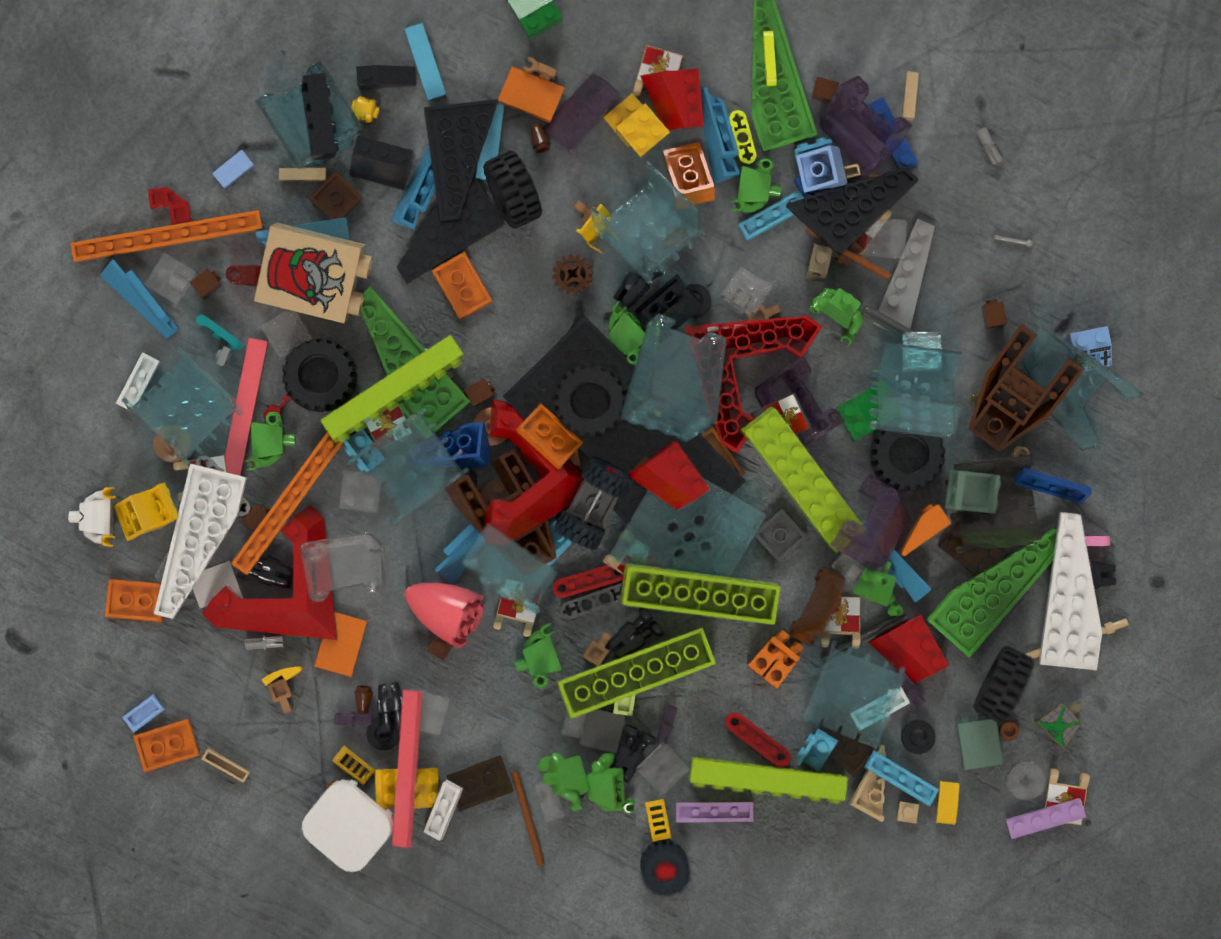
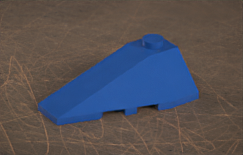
[409,422,490,468]

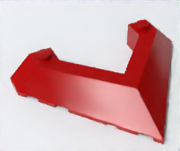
[684,316,823,454]
[485,399,584,547]
[202,505,337,640]

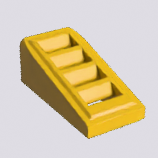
[332,745,375,786]
[645,799,671,841]

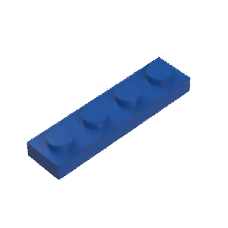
[866,97,918,170]
[1014,467,1092,504]

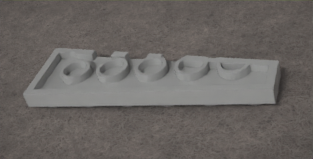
[872,219,935,334]

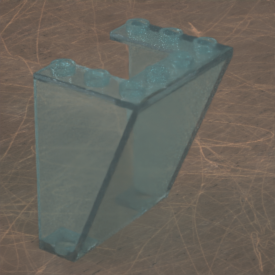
[621,314,726,441]

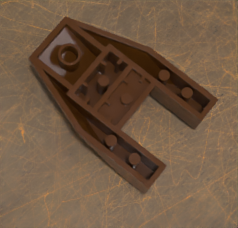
[968,323,1085,452]
[445,449,557,576]

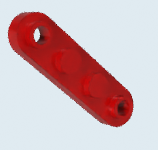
[553,565,624,598]
[725,712,791,767]

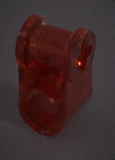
[225,265,262,286]

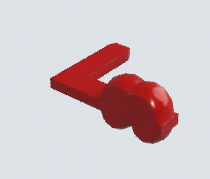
[263,394,291,421]

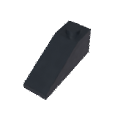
[356,65,416,90]

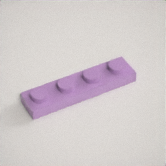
[1005,798,1086,839]
[676,802,753,822]

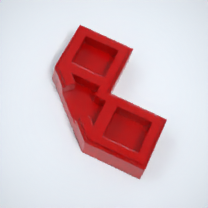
[148,187,192,225]

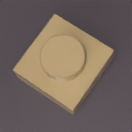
[896,801,919,824]

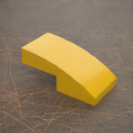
[261,666,304,686]
[936,781,960,825]

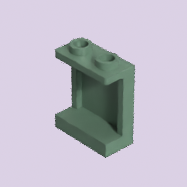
[945,469,1001,514]
[955,715,1003,770]

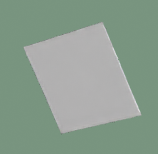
[193,561,243,608]

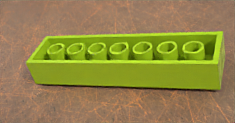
[320,335,465,443]
[741,407,866,553]
[620,563,781,625]
[556,627,716,719]
[689,757,848,804]

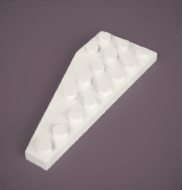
[154,464,247,619]
[1038,512,1102,670]

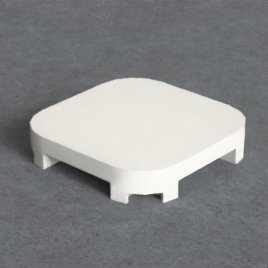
[302,779,394,872]

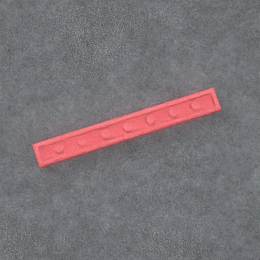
[225,338,268,476]
[392,690,423,848]

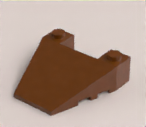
[788,567,846,647]

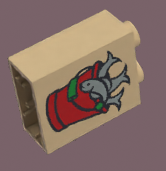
[254,222,373,323]

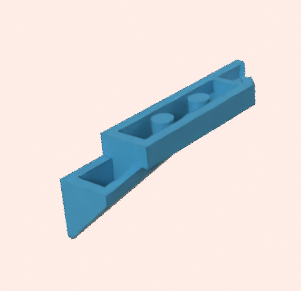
[700,87,741,184]
[390,145,435,229]
[256,218,350,246]
[100,259,179,338]
[435,499,499,584]
[862,521,932,603]

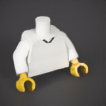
[68,487,116,547]

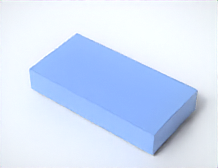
[212,150,255,189]
[122,694,165,733]

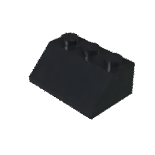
[349,136,415,191]
[634,274,703,344]

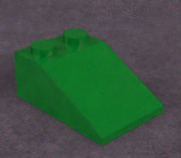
[506,0,563,40]
[834,381,903,442]

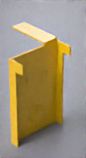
[576,204,613,253]

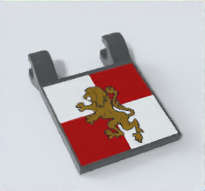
[751,393,811,435]

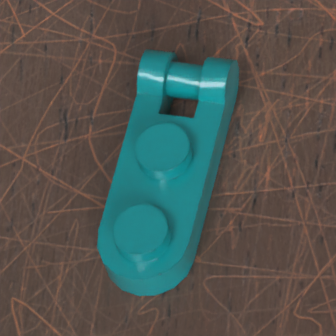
[196,315,245,352]

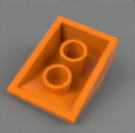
[663,142,715,209]
[898,503,951,557]

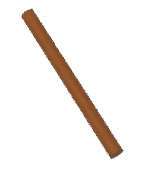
[805,228,892,281]
[511,771,545,866]

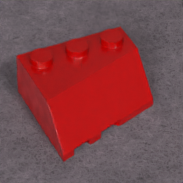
[640,68,704,131]
[627,441,710,510]
[868,615,949,684]

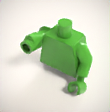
[730,158,781,213]
[809,288,864,346]
[607,301,652,365]
[245,412,296,471]
[853,558,903,617]
[514,623,562,688]
[538,752,590,811]
[586,752,635,813]

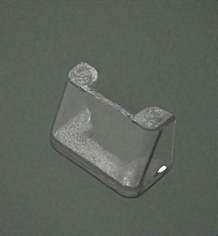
[301,533,385,602]

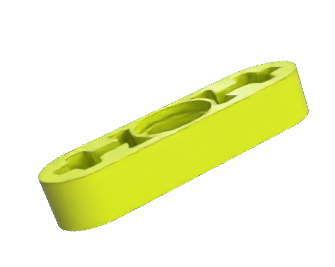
[763,31,777,86]
[729,110,756,165]

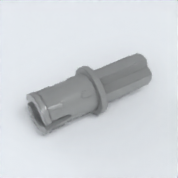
[976,127,1002,165]
[245,635,284,650]

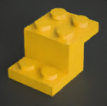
[603,93,670,158]
[113,482,179,542]
[375,767,438,809]

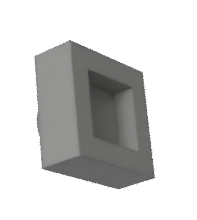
[215,346,233,368]

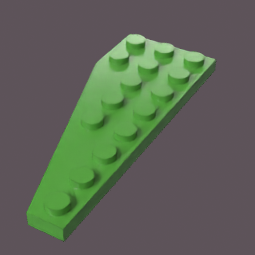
[751,0,818,153]
[361,286,470,439]
[926,528,1057,658]

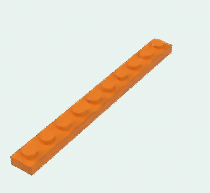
[70,210,263,263]
[231,432,350,575]

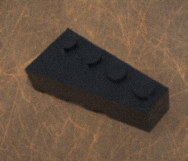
[301,73,339,160]

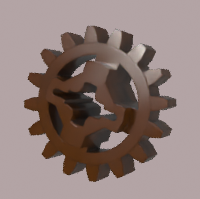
[552,254,593,296]

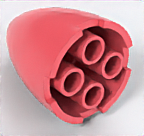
[404,583,485,648]

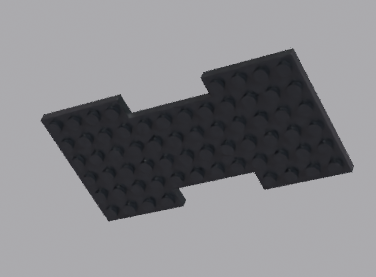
[503,316,746,562]

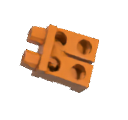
[747,630,804,689]

